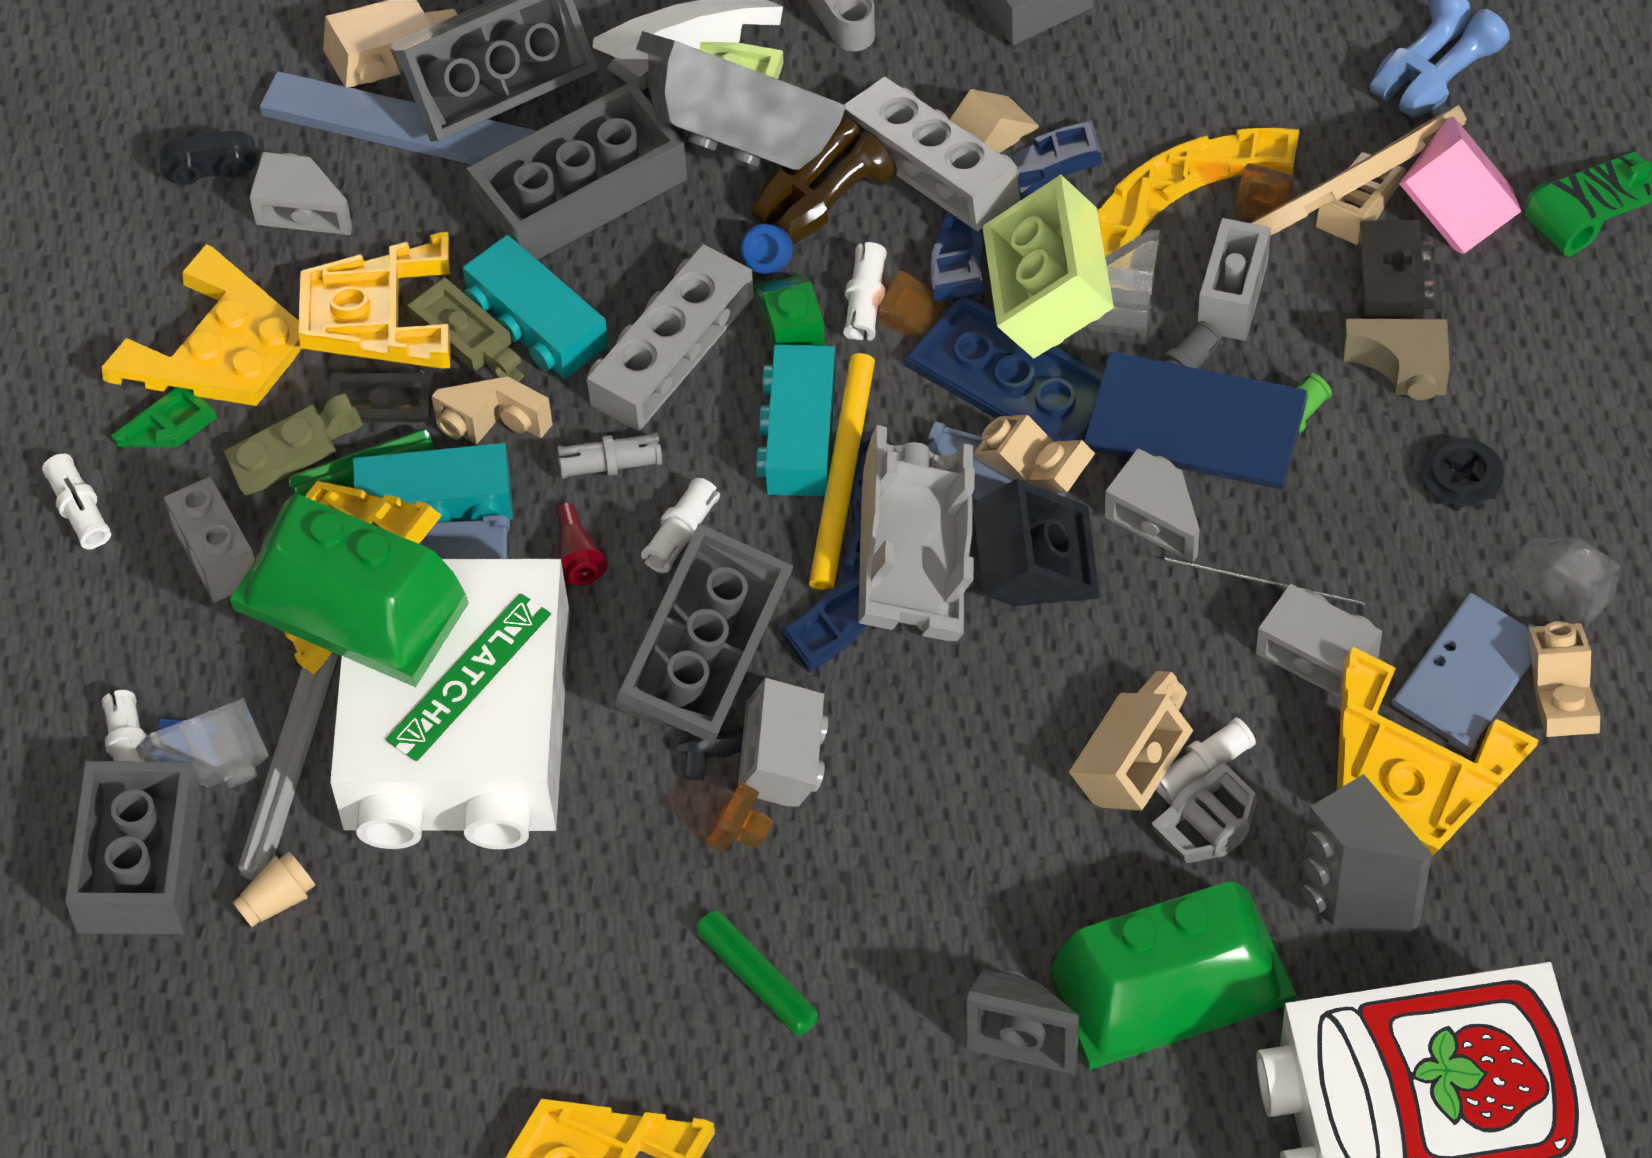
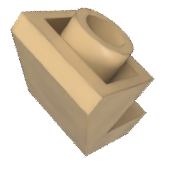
[432,376,553,444]
[973,415,1095,493]
[1528,622,1600,737]

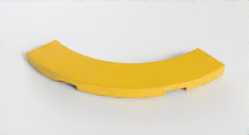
[1097,128,1299,270]

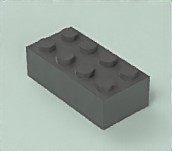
[466,81,688,260]

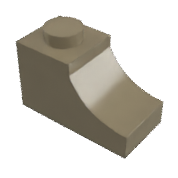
[1343,319,1450,400]

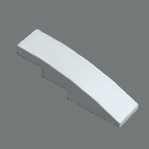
[593,0,783,60]

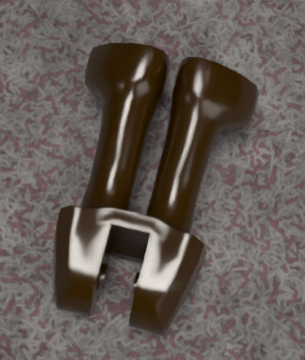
[751,116,897,245]

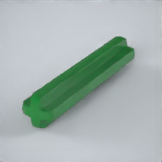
[288,429,435,496]
[697,910,818,1036]

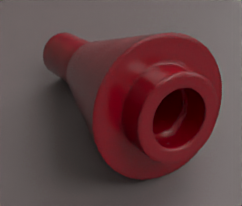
[556,503,607,586]

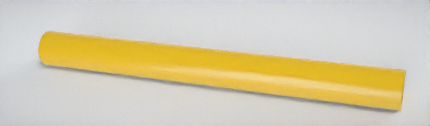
[809,353,875,591]

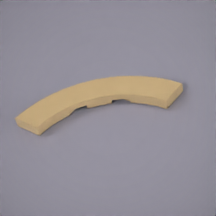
[1251,105,1467,236]

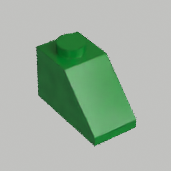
[753,274,825,353]

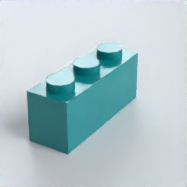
[463,234,609,379]
[757,345,836,496]
[353,443,513,523]

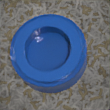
[741,224,793,274]

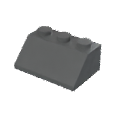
[1300,774,1432,938]

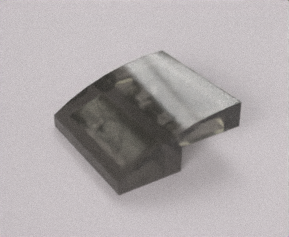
[329,353,435,423]

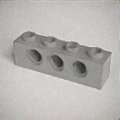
[843,76,1020,232]
[587,244,754,431]

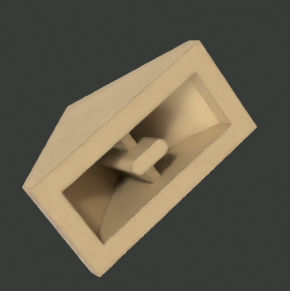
[950,89,1039,153]

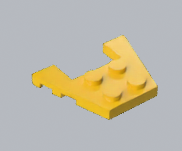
[298,232,450,369]
[102,244,301,406]
[255,481,442,675]
[1337,647,1539,857]
[506,1099,715,1158]

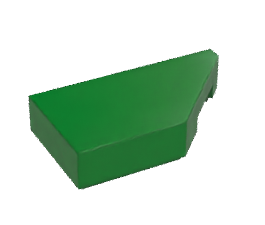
[111,387,217,447]

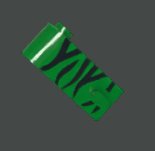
[1524,151,1652,257]

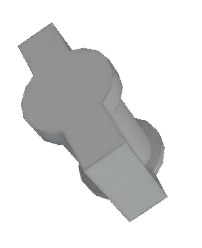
[1151,761,1257,863]

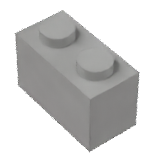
[1198,218,1271,341]
[1256,583,1382,698]
[737,678,828,807]

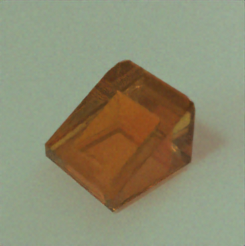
[880,270,946,340]

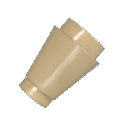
[232,852,315,927]

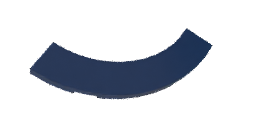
[931,120,1102,302]
[781,429,874,673]

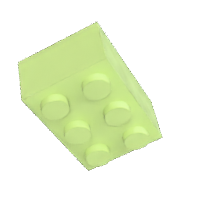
[982,175,1114,358]

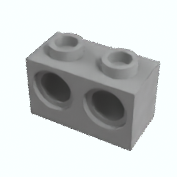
[164,476,255,603]

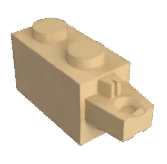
[323,0,458,88]
[1069,671,1193,810]

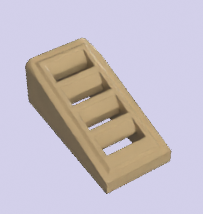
[1316,152,1406,246]

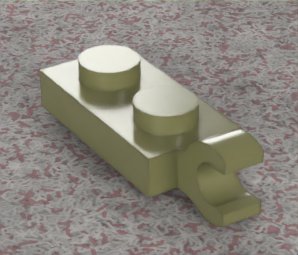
[407,278,524,382]
[224,394,363,496]

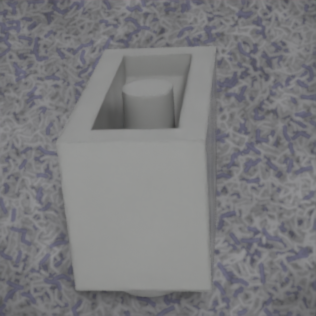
[250,152,352,235]
[1105,448,1200,563]

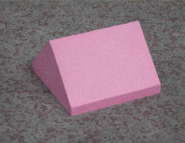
[1399,116,1521,254]

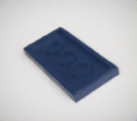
[904,296,1104,442]
[1084,351,1308,490]

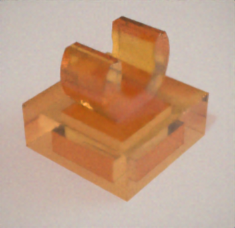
[1233,163,1295,219]
[704,782,774,852]

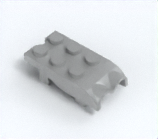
[858,425,975,641]

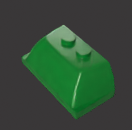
[230,493,468,687]
[1050,881,1296,1070]

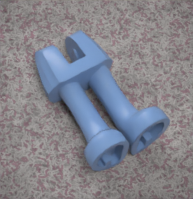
[1370,0,1510,119]

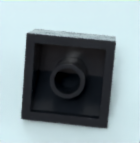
[973,479,1100,606]

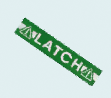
[386,594,551,761]

